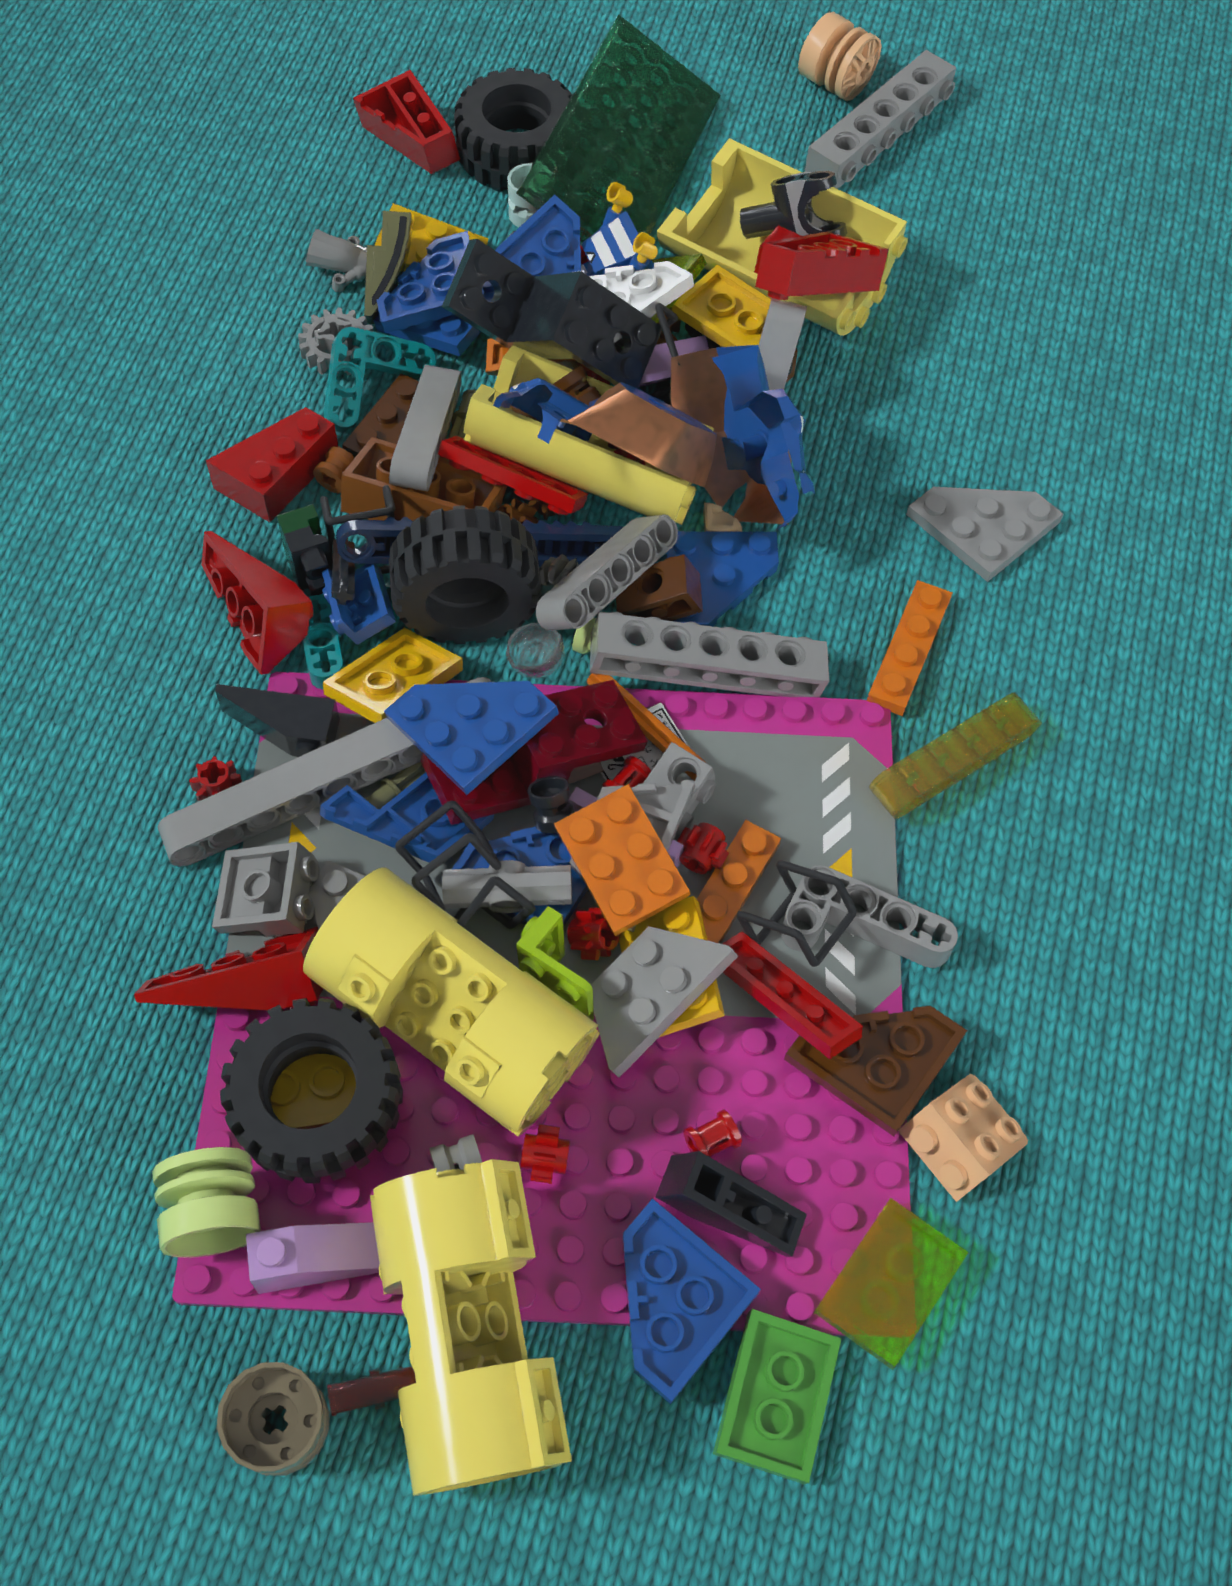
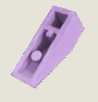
[246,1222,379,1294]

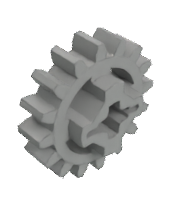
[298,308,374,377]

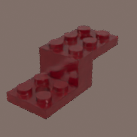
[420,680,648,825]

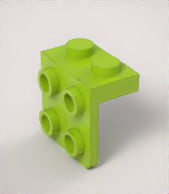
[516,906,594,1020]

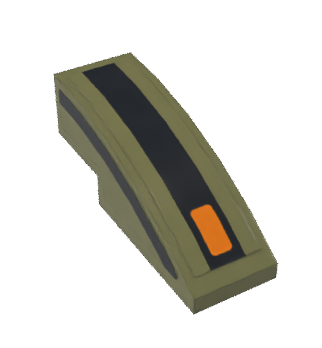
[364,211,413,324]

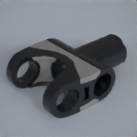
[740,171,847,239]

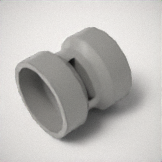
[429,1134,482,1173]

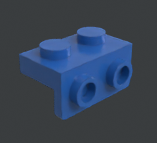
[322,564,396,645]

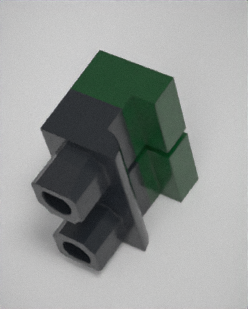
[277,504,332,596]

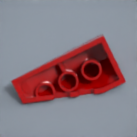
[201,531,313,675]

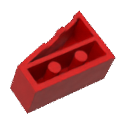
[353,70,460,174]
[206,407,338,522]

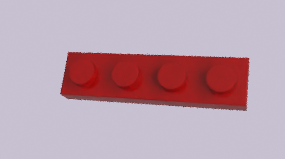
[437,436,588,515]
[722,931,863,1059]

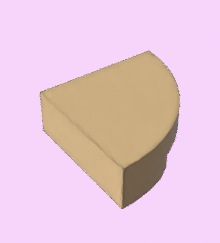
[703,503,742,532]

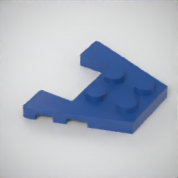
[320,773,494,863]

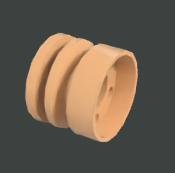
[798,12,882,101]

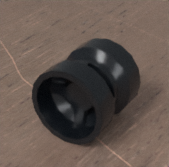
[527,776,574,833]

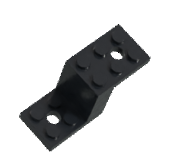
[442,239,662,389]

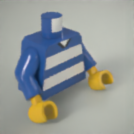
[581,182,658,276]

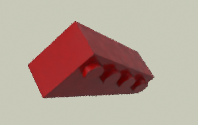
[755,232,889,300]

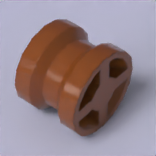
[313,446,355,494]

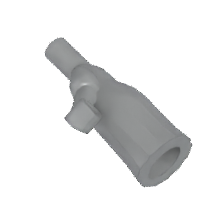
[306,228,367,292]

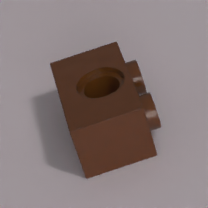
[616,554,703,621]

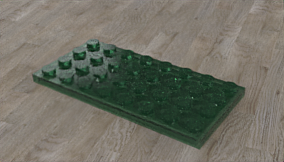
[516,15,721,243]

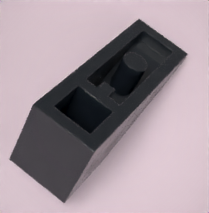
[215,684,340,757]
[655,1151,807,1257]

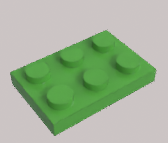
[713,1309,841,1485]

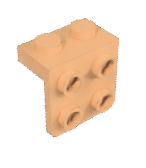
[899,1074,1028,1202]

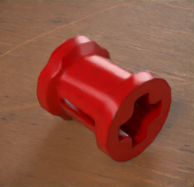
[602,755,651,788]
[683,1109,742,1157]

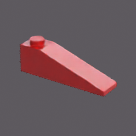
[134,927,324,1010]

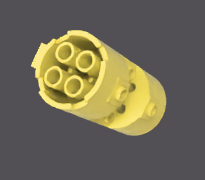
[303,867,600,1136]
[370,1159,572,1496]

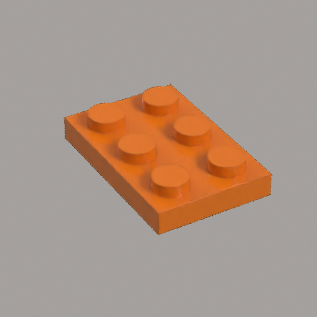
[554,784,690,936]

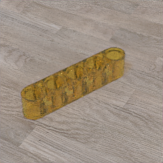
[869,692,1042,819]

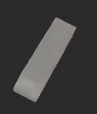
[389,365,462,492]
[536,514,678,630]

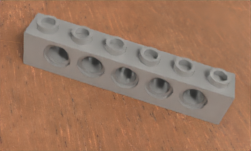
[805,50,957,189]
[590,612,829,697]

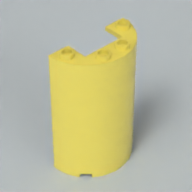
[657,138,908,336]
[463,345,716,525]

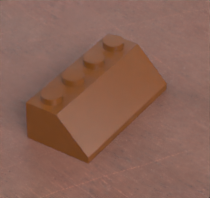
[341,437,507,521]

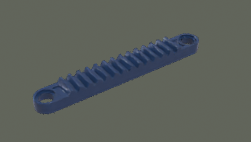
[335,517,623,567]

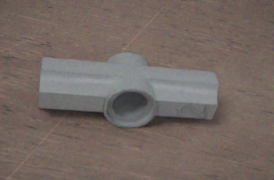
[442,860,572,913]

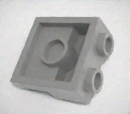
[212,842,319,936]

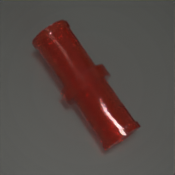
[327,1366,416,1416]

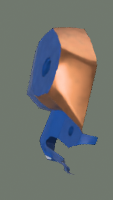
[671,345,815,532]
[493,378,717,487]

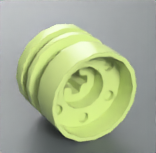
[152,1147,261,1258]

